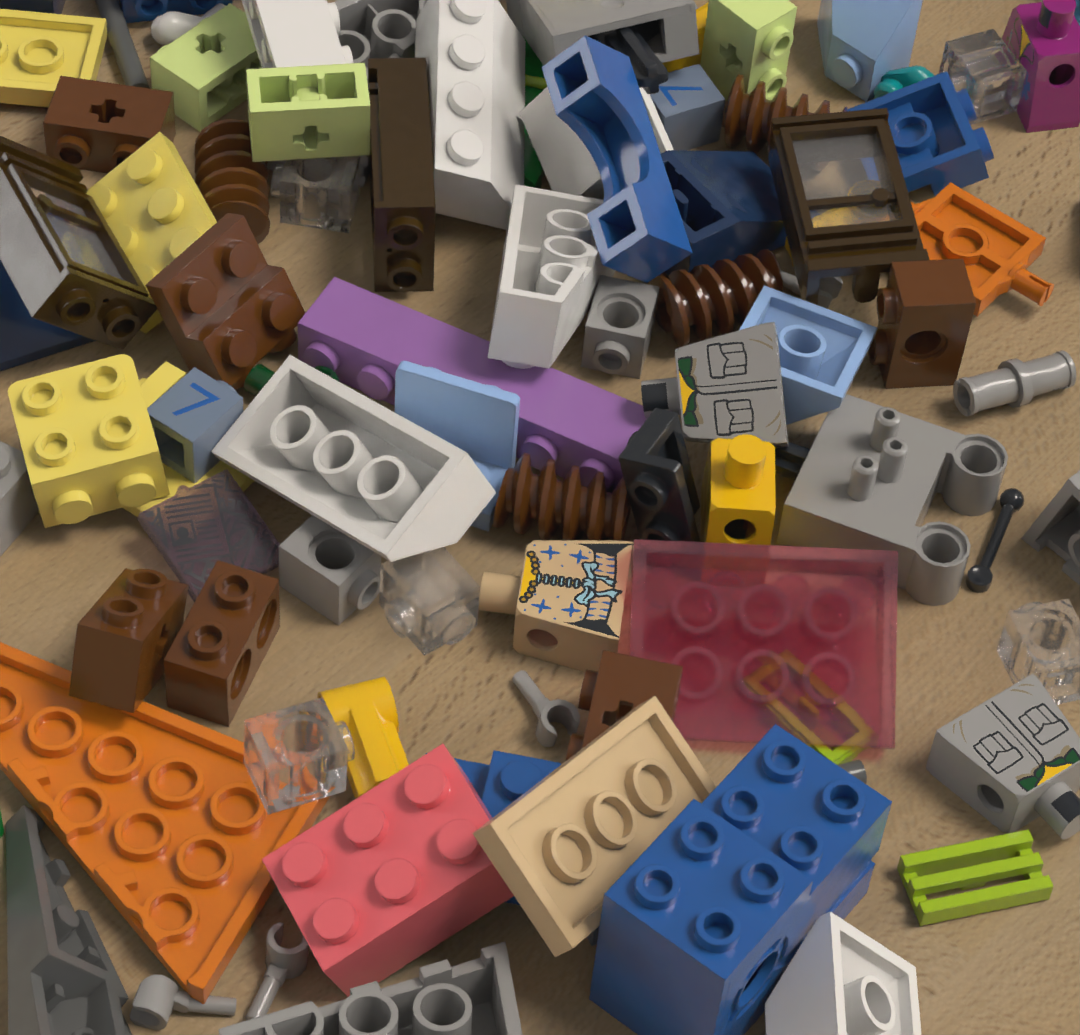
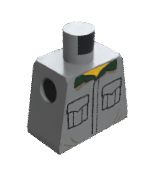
[641,322,789,448]
[926,674,1080,839]

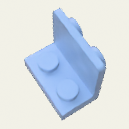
[394,361,520,531]

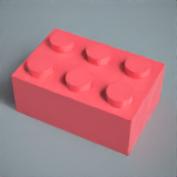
[262,743,514,997]

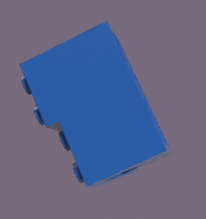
[589,724,892,1035]

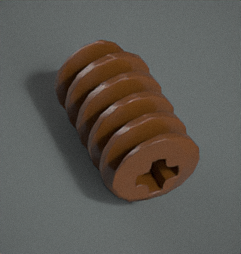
[722,74,847,174]
[194,119,270,244]
[650,249,783,347]
[493,453,631,541]

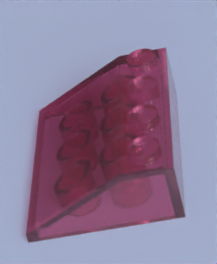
[628,539,898,749]

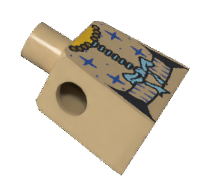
[478,540,633,672]

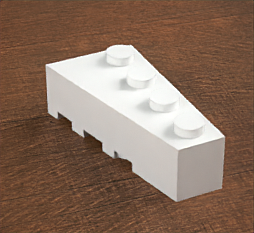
[488,184,616,369]

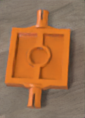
[911,182,1054,317]

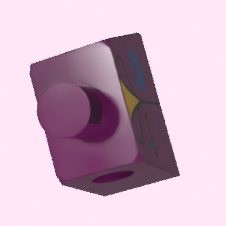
[994,0,1080,133]

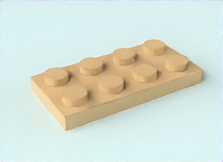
[472,696,716,957]

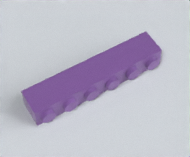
[298,277,647,493]

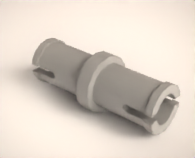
[953,350,1076,416]

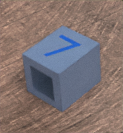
[650,64,725,151]
[147,367,244,483]

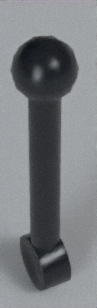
[966,488,1024,593]

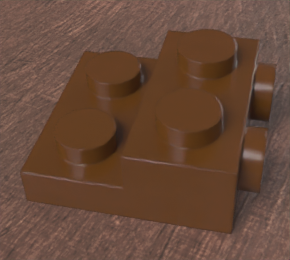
[145,213,305,389]

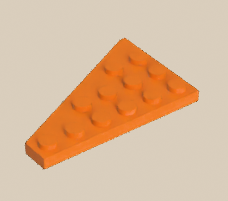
[0,642,332,1004]

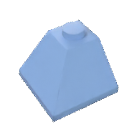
[817,0,923,102]
[739,285,877,425]

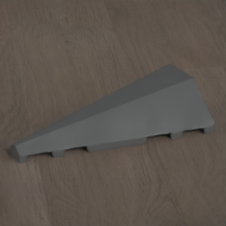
[6,805,132,1035]

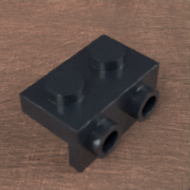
[618,408,703,563]

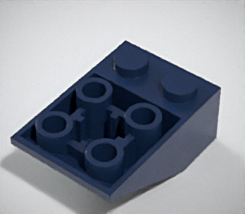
[661,150,820,276]

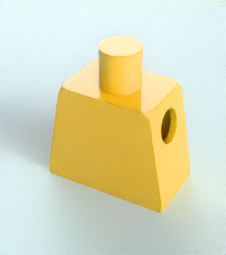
[700,434,776,588]

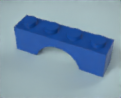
[542,35,693,283]

